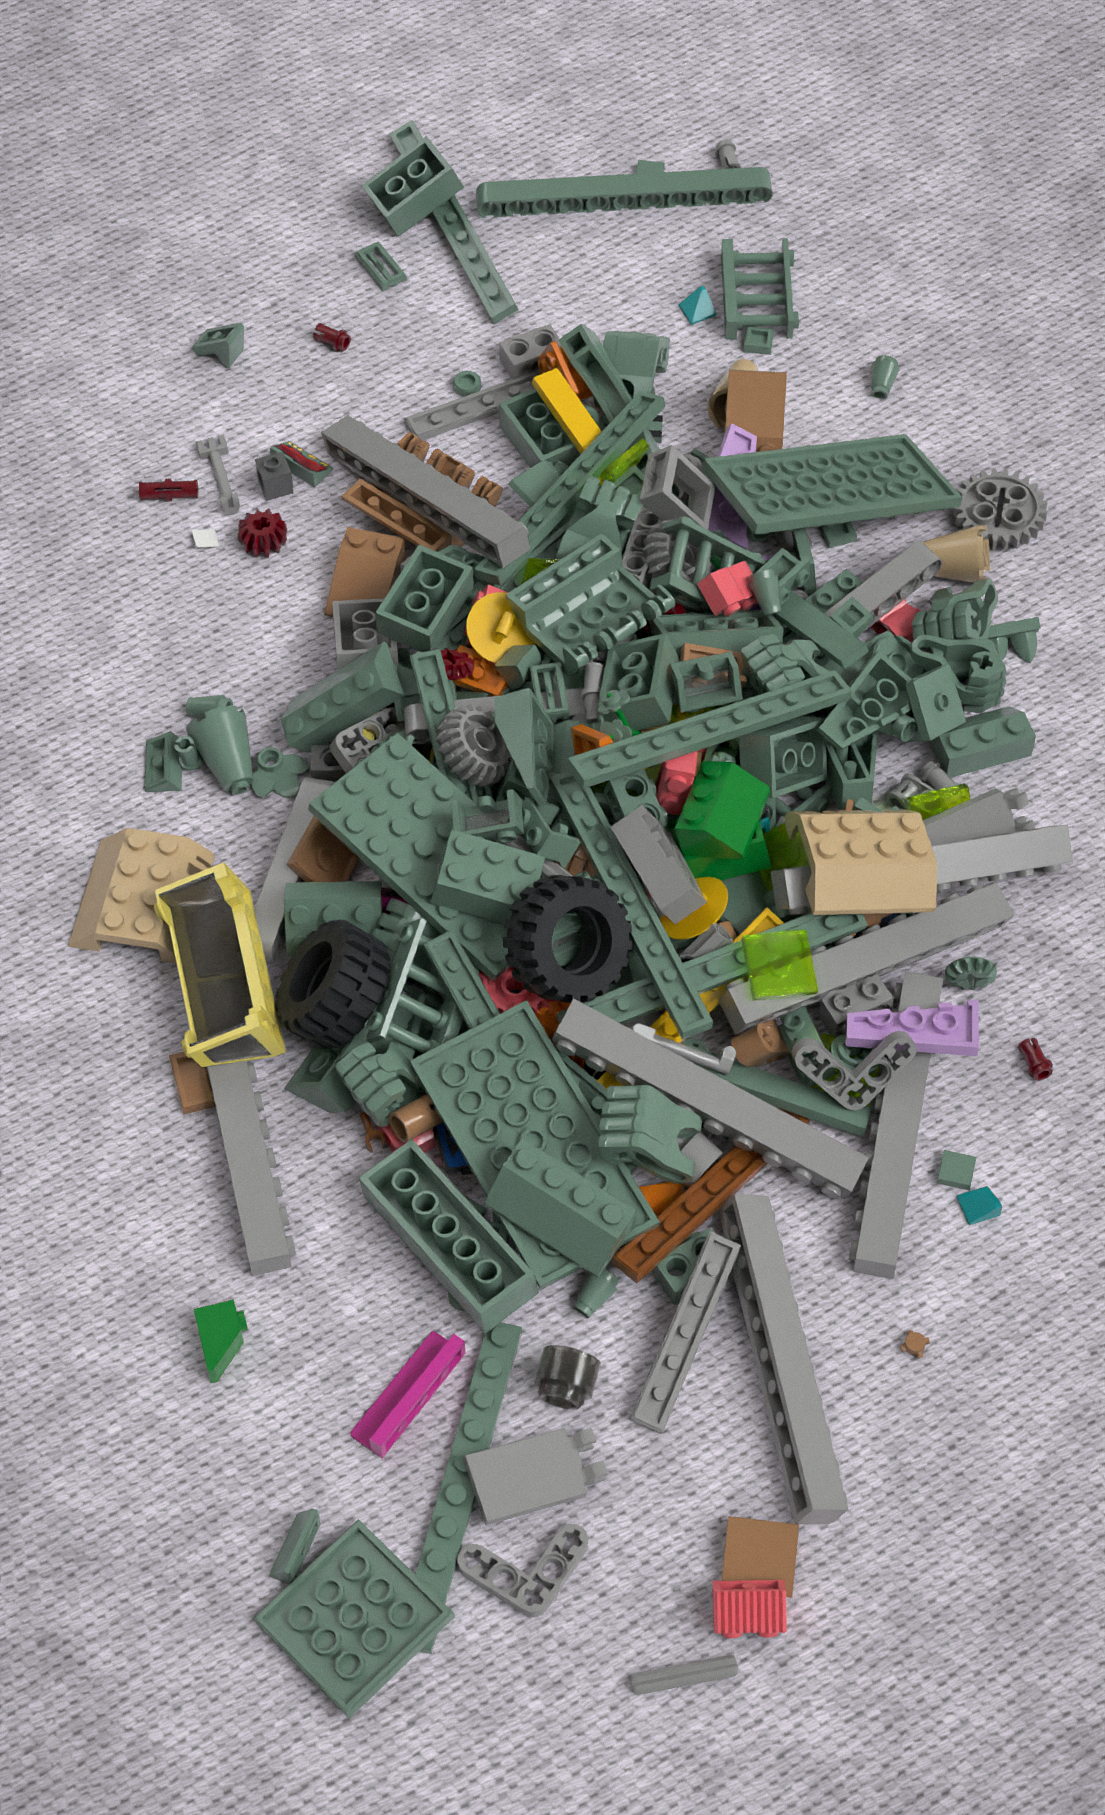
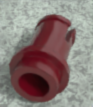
[313,323,351,351]
[1018,1037,1053,1081]

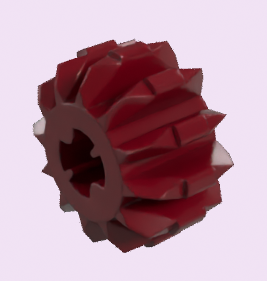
[238,508,287,558]

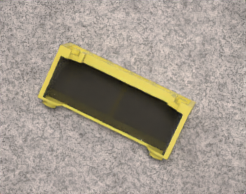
[154,862,286,1067]

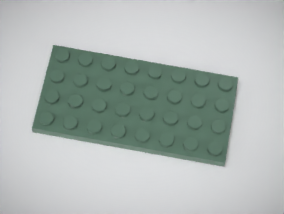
[702,434,963,534]
[308,733,544,981]
[410,1000,660,1290]

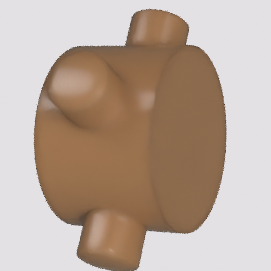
[900,1330,930,1359]

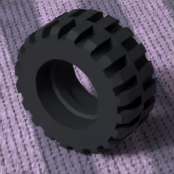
[503,875,633,1003]
[275,920,391,1049]

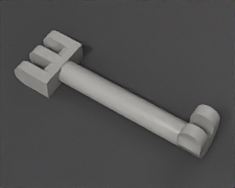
[196,435,240,515]
[629,1023,736,1075]

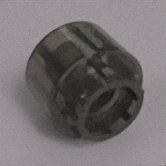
[534,1345,601,1410]

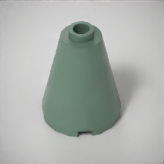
[186,705,253,795]

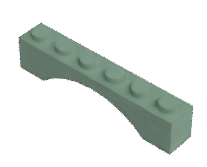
[559,324,660,475]

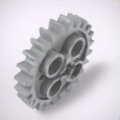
[952,468,1048,551]

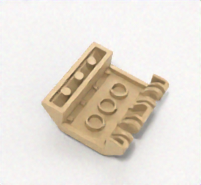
[785,810,937,915]
[68,828,215,964]

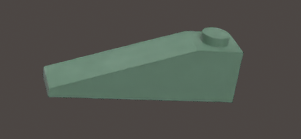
[817,650,912,751]
[491,688,555,807]
[719,871,782,970]

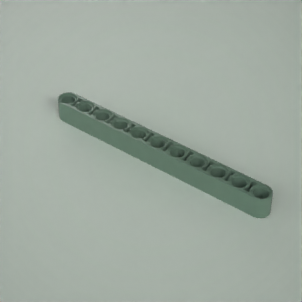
[476,167,773,218]

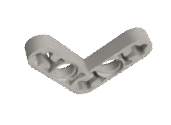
[331,707,405,773]
[792,1031,916,1111]
[458,1524,588,1617]

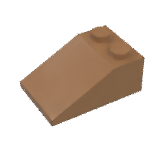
[725,369,787,452]
[324,527,406,617]

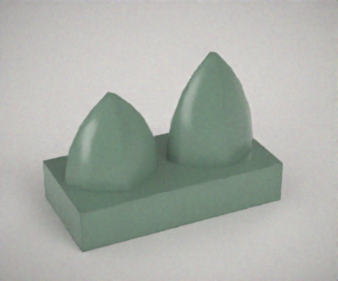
[988,617,1041,663]

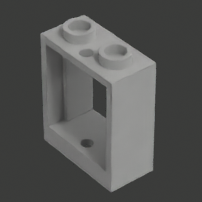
[640,445,716,530]

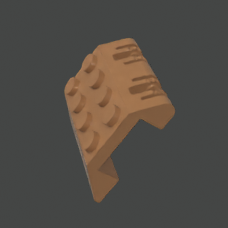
[342,432,503,552]

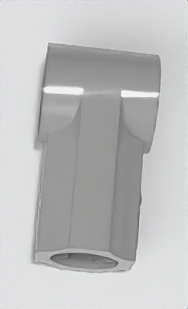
[678,923,734,961]

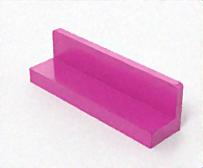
[350,1331,466,1458]

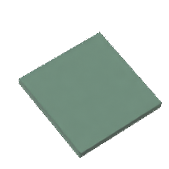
[253,1519,456,1719]

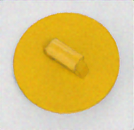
[466,592,536,664]
[659,877,728,940]

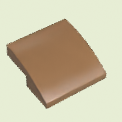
[722,1516,799,1598]

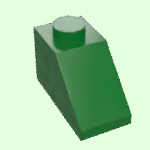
[194,1299,248,1383]

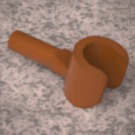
[359,1112,385,1153]

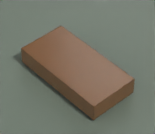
[169,1052,216,1115]

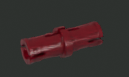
[139,478,199,502]

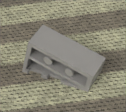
[611,805,707,924]

